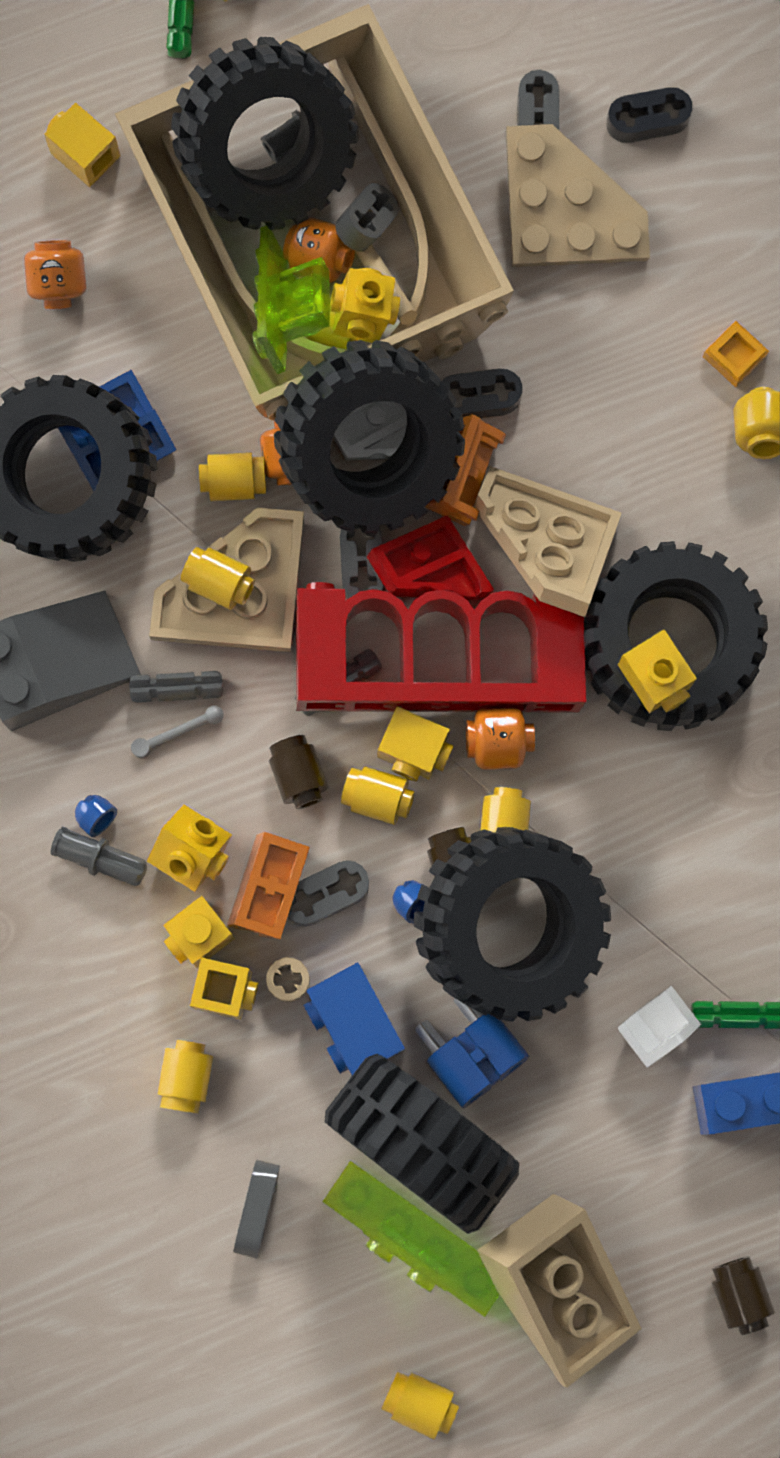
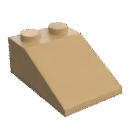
[477,1194,642,1388]

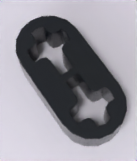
[606,87,693,143]
[442,368,523,418]

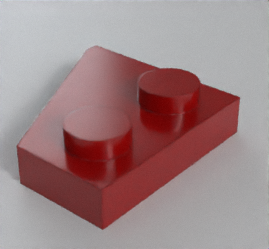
[367,515,494,600]

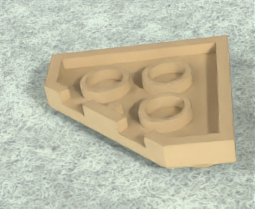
[505,124,650,267]
[474,466,622,617]
[149,507,304,652]

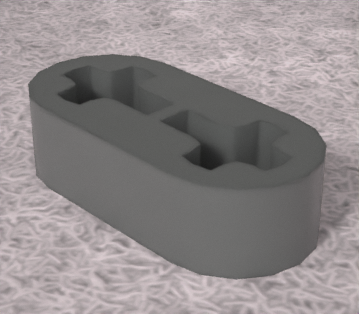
[517,70,559,130]
[335,183,399,252]
[340,524,384,599]
[288,860,369,927]
[233,1160,280,1259]

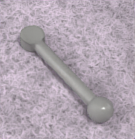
[131,706,224,758]

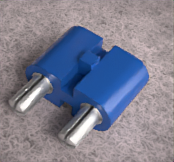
[415,999,530,1108]

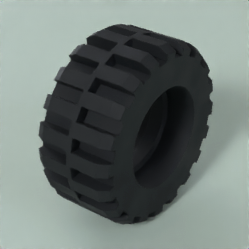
[171,37,359,230]
[274,340,465,533]
[0,375,158,562]
[583,541,768,731]
[414,827,612,1022]
[325,1053,520,1234]

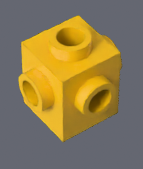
[329,268,400,343]
[147,804,232,892]

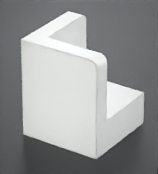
[618,986,701,1068]

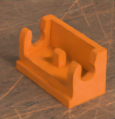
[425,415,506,526]
[227,831,310,940]

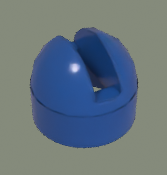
[75,795,117,837]
[392,880,425,923]

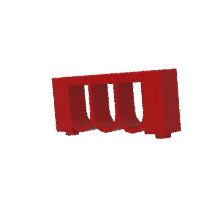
[296,582,586,713]

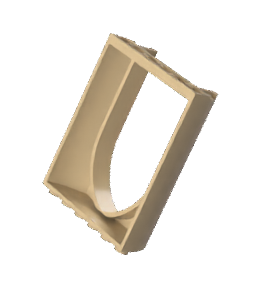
[115,4,514,420]

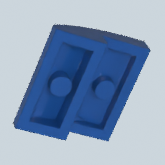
[58,369,177,492]

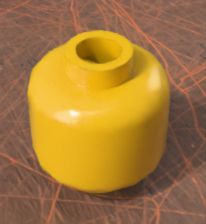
[733,387,780,459]

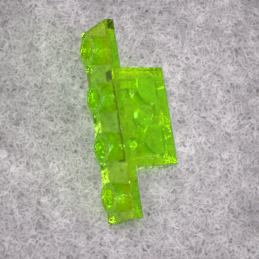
[253,226,330,374]
[322,1161,500,1317]

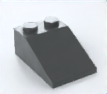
[0,591,141,732]

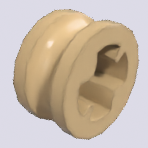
[266,957,310,1002]

